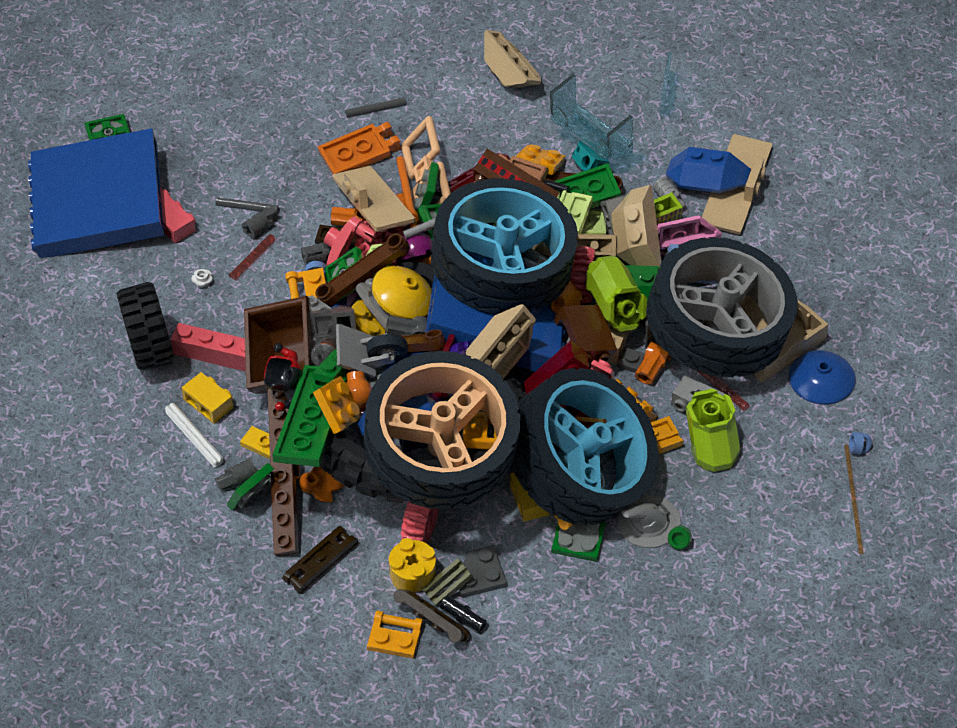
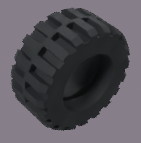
[116,282,174,370]

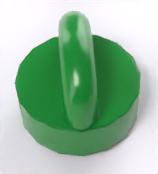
[668,525,692,550]

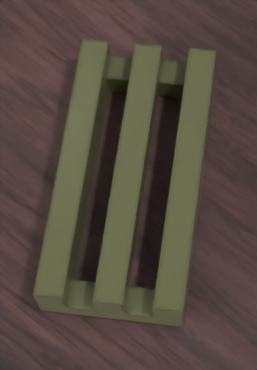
[422,558,474,607]

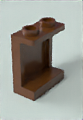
[553,305,617,362]

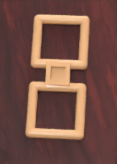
[401,116,451,225]

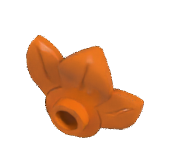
[299,466,344,502]

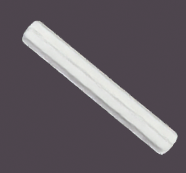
[165,403,224,468]

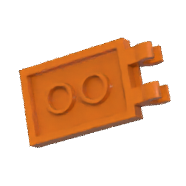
[317,122,402,175]

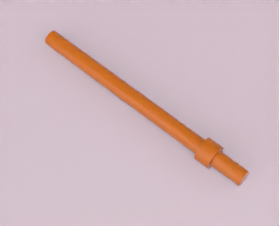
[396,156,419,228]

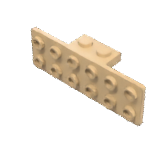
[702,134,772,235]
[332,166,415,232]

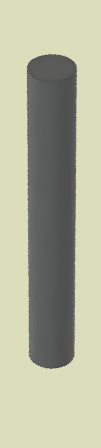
[345,97,406,118]
[216,197,279,212]

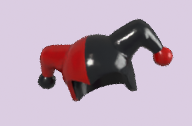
[264,343,303,412]

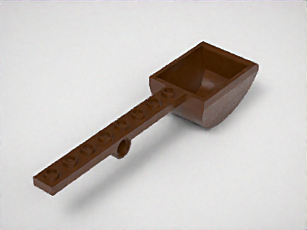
[244,296,317,556]

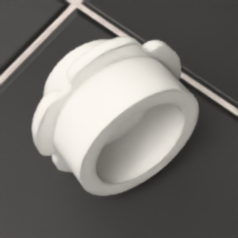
[191,269,213,288]

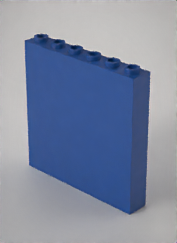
[28,128,165,258]
[425,249,565,372]

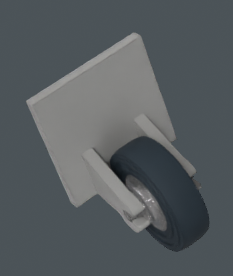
[336,324,408,378]

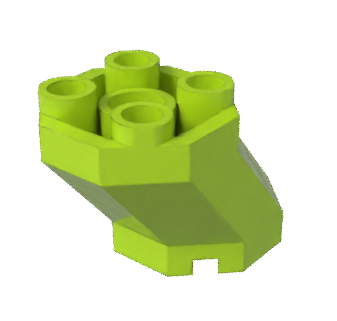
[586,256,647,332]
[686,388,740,472]

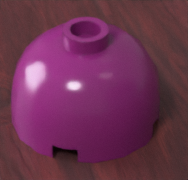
[395,233,433,265]

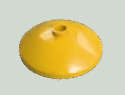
[372,266,432,320]

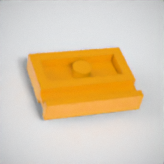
[651,416,683,454]

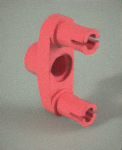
[324,216,378,266]

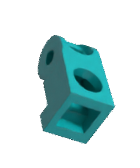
[571,141,610,171]

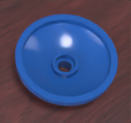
[789,350,855,405]

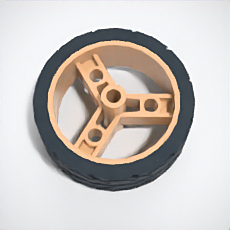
[364,351,520,509]

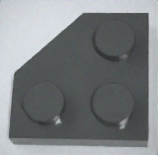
[455,545,507,598]

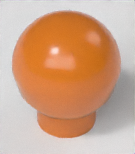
[346,371,372,409]

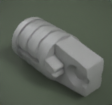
[653,176,686,211]

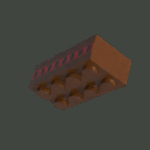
[473,148,560,199]

